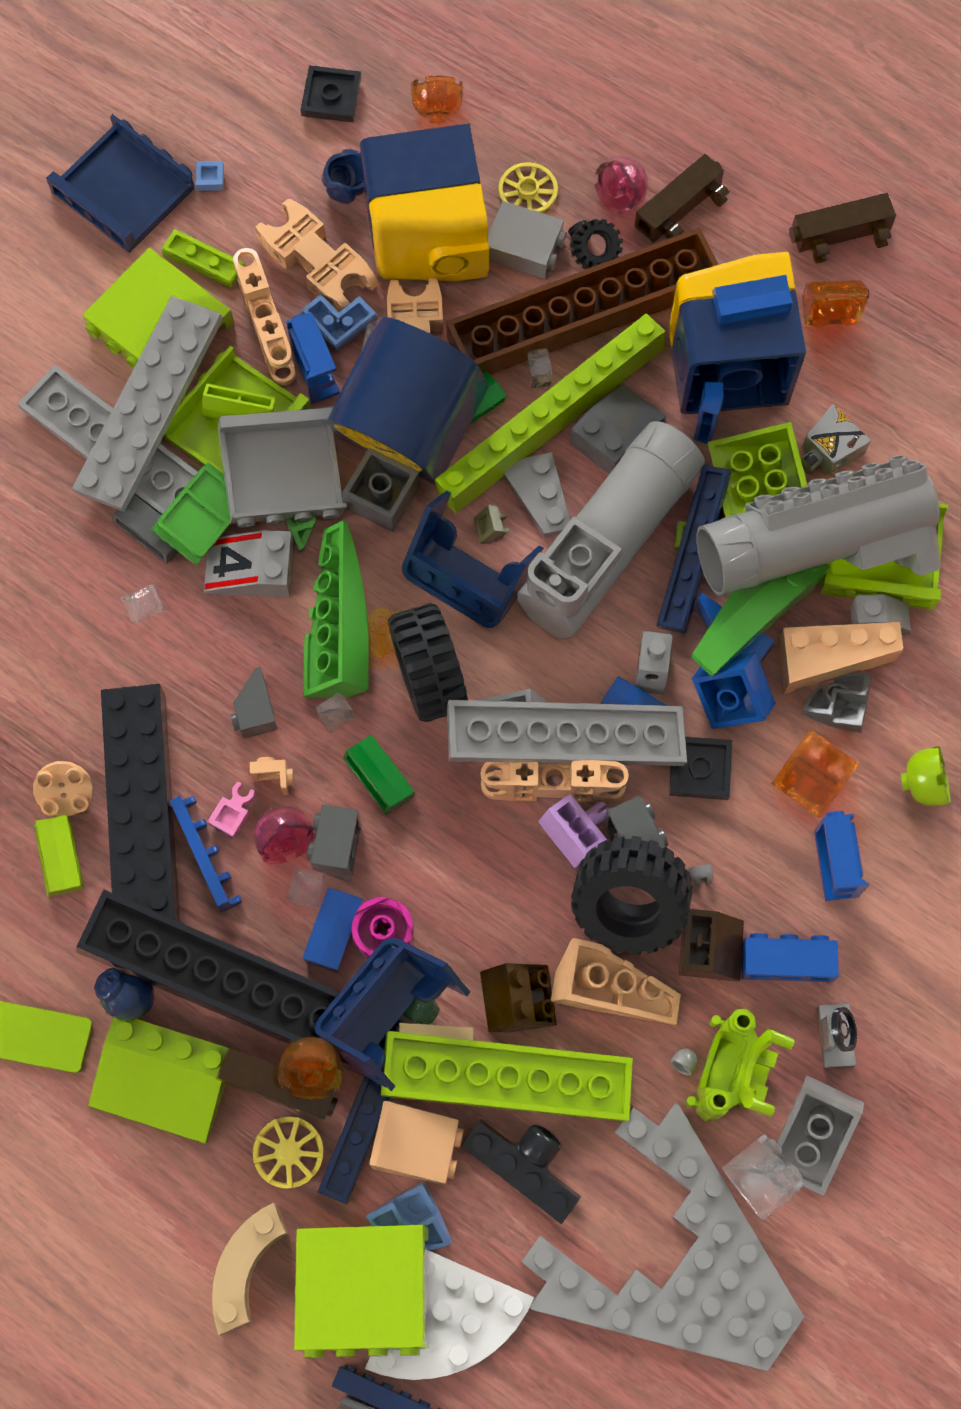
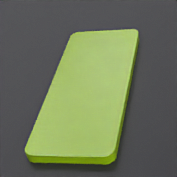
[0,1001,93,1073]

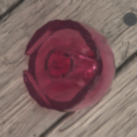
[595,156,648,214]
[254,806,315,864]

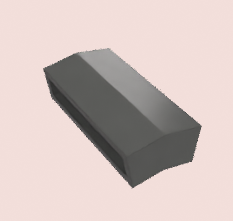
[113,495,179,564]

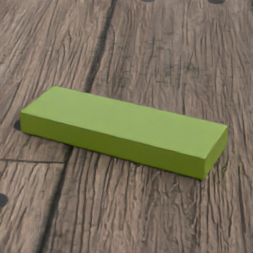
[161,229,245,288]

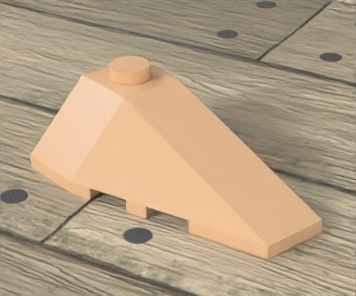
[551,938,681,1025]

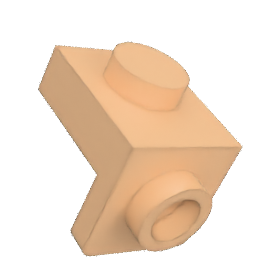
[250,757,294,796]

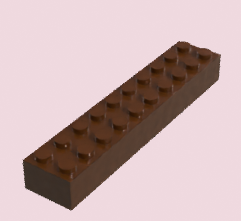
[446,227,719,375]

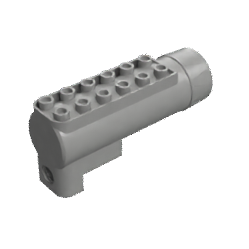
[517,421,705,639]
[696,455,942,596]

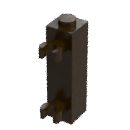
[634,154,730,243]
[789,192,896,264]
[216,1048,338,1120]

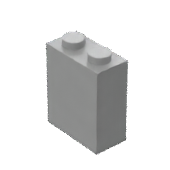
[488,201,567,279]

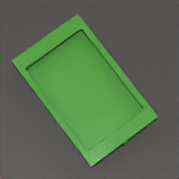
[151,462,231,566]

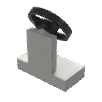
[817,1004,857,1069]

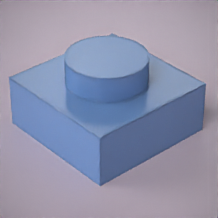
[195,161,224,191]

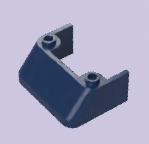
[402,490,544,628]
[315,938,470,1091]

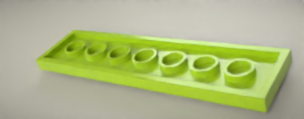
[381,1031,633,1122]

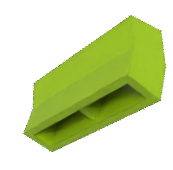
[202,383,276,419]
[33,814,84,897]

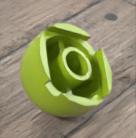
[901,746,951,806]

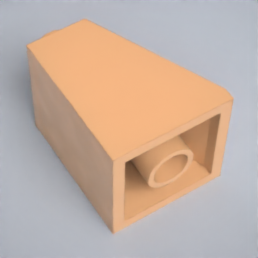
[369,1101,464,1185]

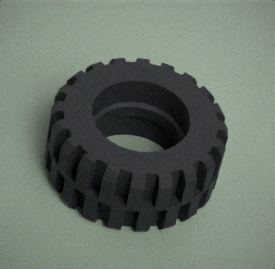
[388,603,468,722]
[571,836,693,955]

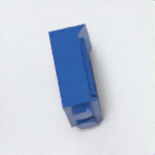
[286,312,340,404]
[814,811,869,901]

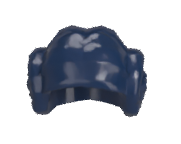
[322,148,364,204]
[94,967,155,1021]

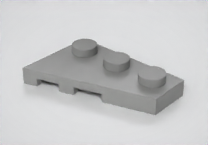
[504,452,570,538]

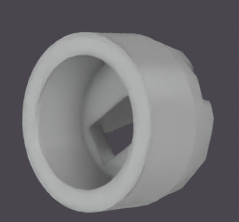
[688,864,713,887]
[670,1048,697,1076]

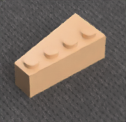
[779,622,903,694]

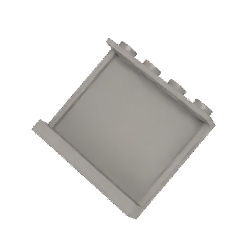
[217,407,347,527]

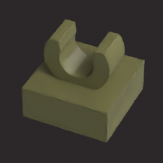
[474,505,510,544]

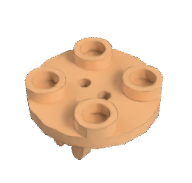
[33,761,93,816]

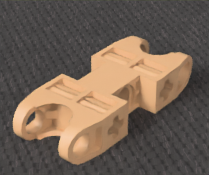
[254,199,378,312]
[233,248,296,386]
[387,278,444,333]
[481,760,629,802]

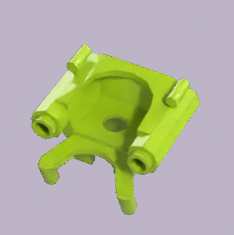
[684,1009,794,1122]

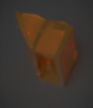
[802,280,870,327]
[772,729,860,818]

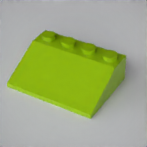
[708,422,807,518]
[88,1017,229,1144]

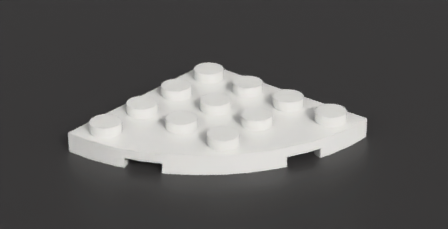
[365,1249,534,1380]

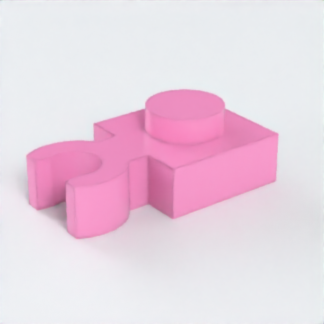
[207,782,256,839]

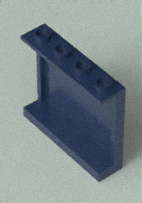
[46,114,195,253]

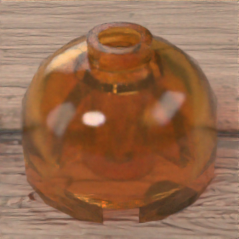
[411,76,463,124]
[278,1037,343,1100]

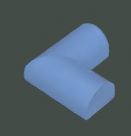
[300,294,378,352]

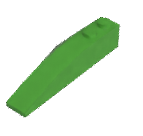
[303,520,369,698]
[691,563,830,677]

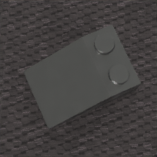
[570,384,666,474]

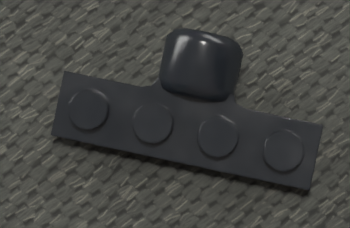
[461,1119,581,1224]

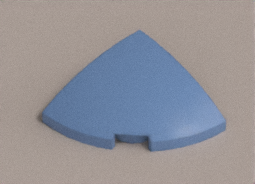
[366,1181,452,1250]

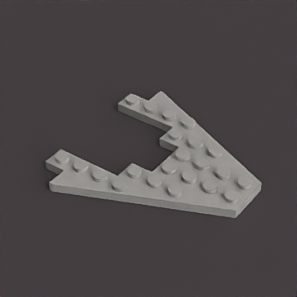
[521,1103,804,1371]

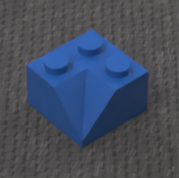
[692,652,776,729]

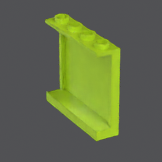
[82,247,234,369]
[163,346,311,474]
[820,501,949,610]
[294,1225,429,1358]

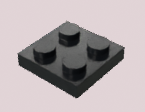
[300,65,362,122]
[669,737,732,800]

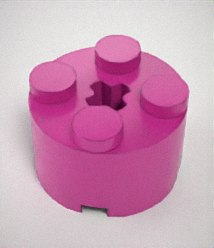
[351,897,414,959]

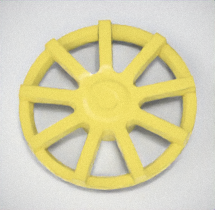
[498,162,558,213]
[253,1116,324,1189]

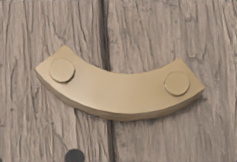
[212,1203,289,1335]

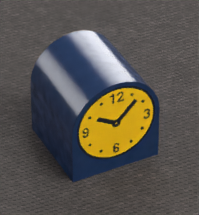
[326,316,489,485]

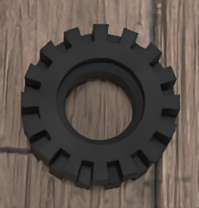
[570,219,623,269]

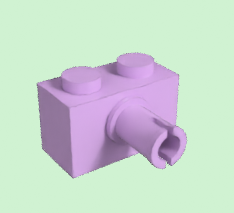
[538,794,609,868]

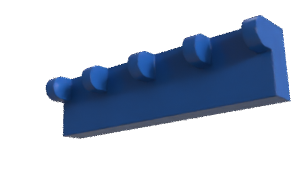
[169,796,242,913]

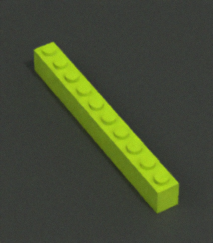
[435,313,665,514]

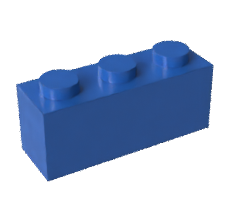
[742,933,839,982]

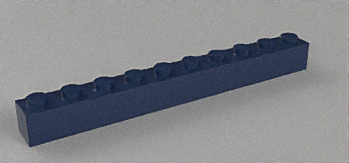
[332,1364,441,1409]

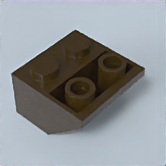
[679,909,744,982]
[480,963,557,1032]

